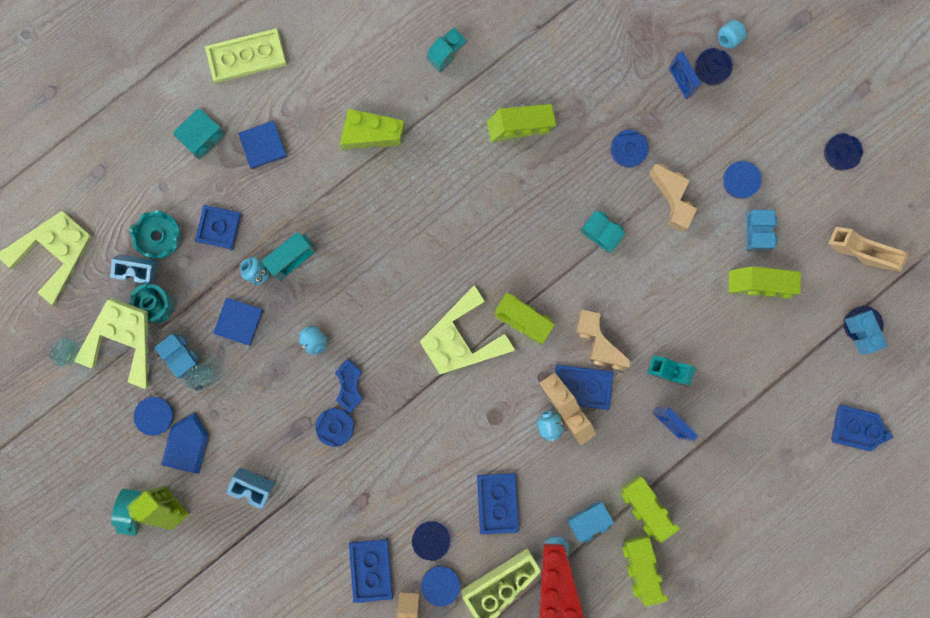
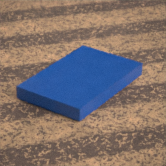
[555,364,613,410]
[652,407,699,441]
[477,473,519,535]
[349,539,393,603]

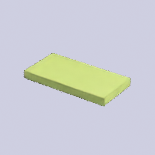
[205,28,287,83]

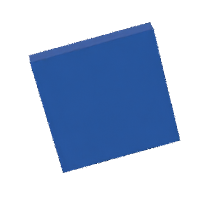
[668,51,701,99]
[238,121,287,169]
[195,205,242,250]
[213,298,263,346]

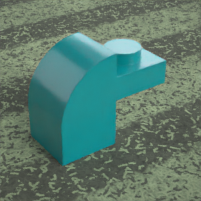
[427,27,467,73]
[647,355,696,386]
[111,489,141,536]

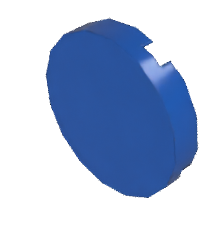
[611,130,649,168]
[723,161,762,199]
[133,397,174,436]
[315,408,355,447]
[421,566,460,607]

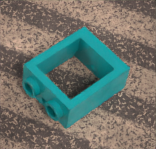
[261,231,315,281]

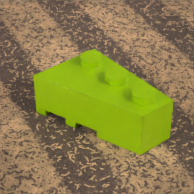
[487,104,556,143]
[340,108,405,151]
[729,266,801,299]
[493,292,555,345]
[620,475,680,543]
[127,485,190,530]
[621,535,668,607]

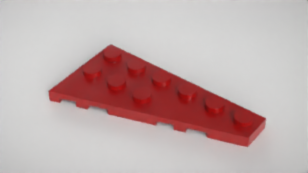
[539,543,584,618]

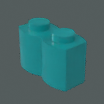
[580,211,626,253]

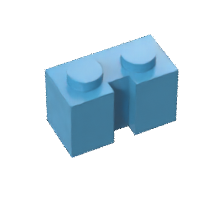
[746,210,778,251]
[110,254,158,284]
[844,310,888,355]
[154,333,201,379]
[226,467,275,509]
[566,500,614,543]

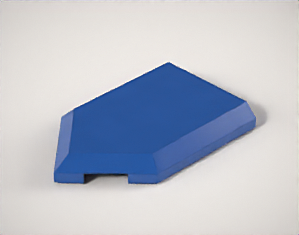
[831,405,893,451]
[161,412,209,474]

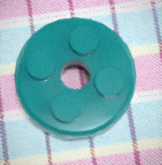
[129,210,182,260]

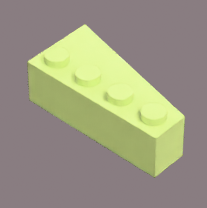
[461,548,541,618]

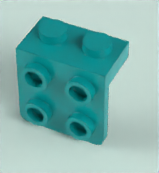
[173,109,226,160]

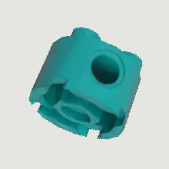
[129,284,175,324]

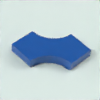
[335,359,363,413]

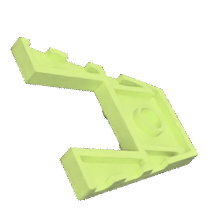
[0,211,93,306]
[420,285,515,374]
[74,298,149,389]

